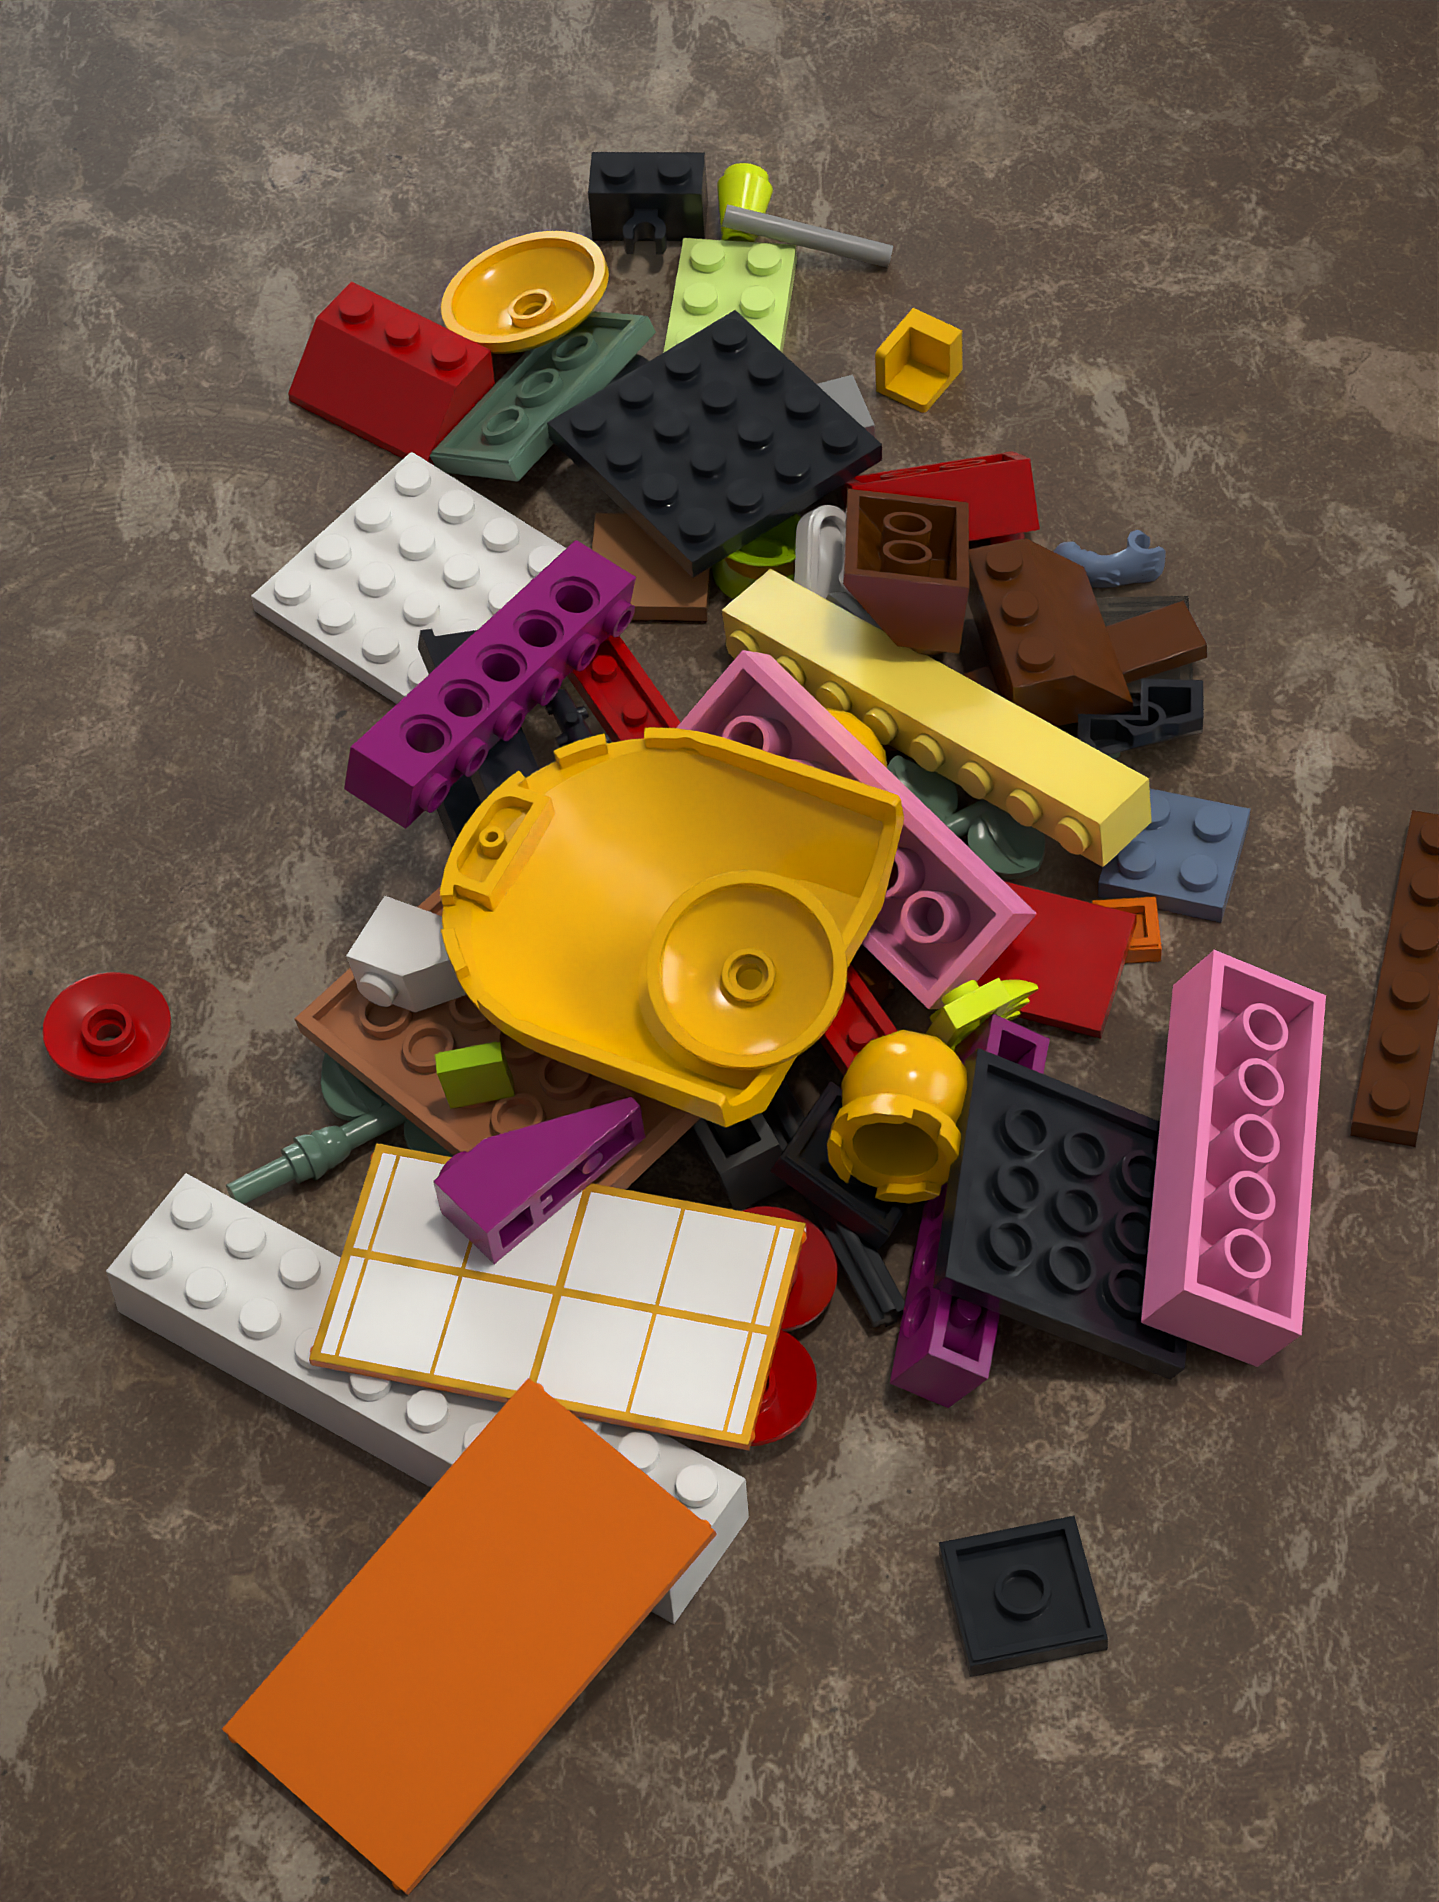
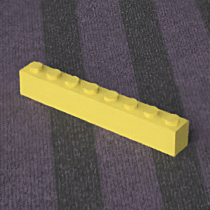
[722,568,1152,867]

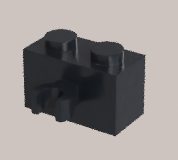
[588,152,708,255]

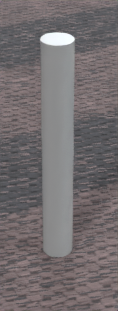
[722,204,893,268]

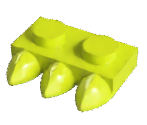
[926,977,1039,1051]

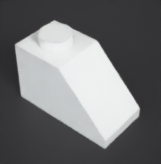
[346,896,467,1012]

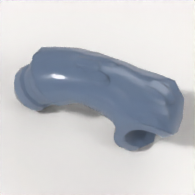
[1054,530,1166,588]

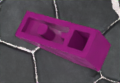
[433,1097,646,1264]

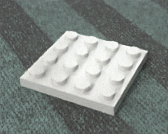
[251,452,566,704]

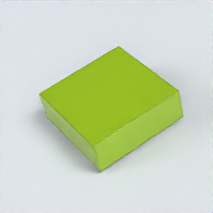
[435,1041,515,1109]

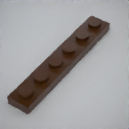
[1350,810,1439,1147]

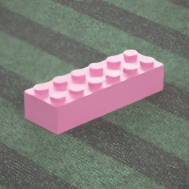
[677,650,1037,1010]
[1141,950,1326,1367]

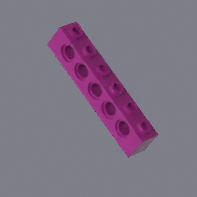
[344,540,636,829]
[890,1013,1050,1408]

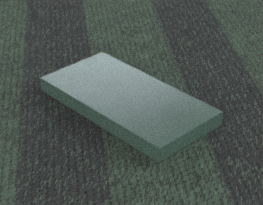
[430,311,656,481]

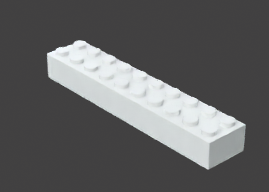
[106,1173,749,1624]

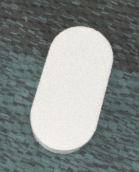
[794,505,846,599]

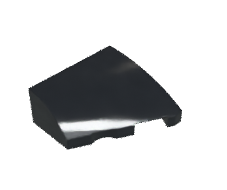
[1077,679,1204,755]

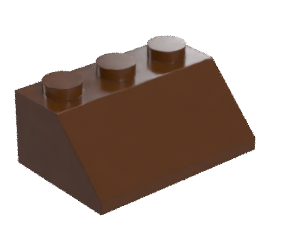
[843,489,969,655]
[967,538,1133,727]

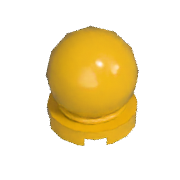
[827,1030,967,1203]

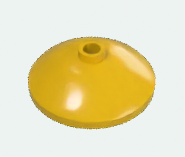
[441,231,609,354]
[646,870,848,1070]

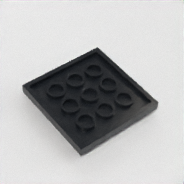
[547,310,882,578]
[933,1048,1188,1380]

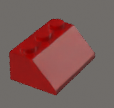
[288,281,495,465]
[840,451,1040,545]

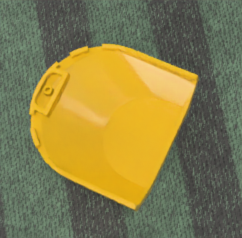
[440,727,904,1127]

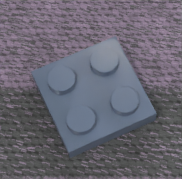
[1098,788,1251,923]

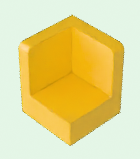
[875,308,962,413]

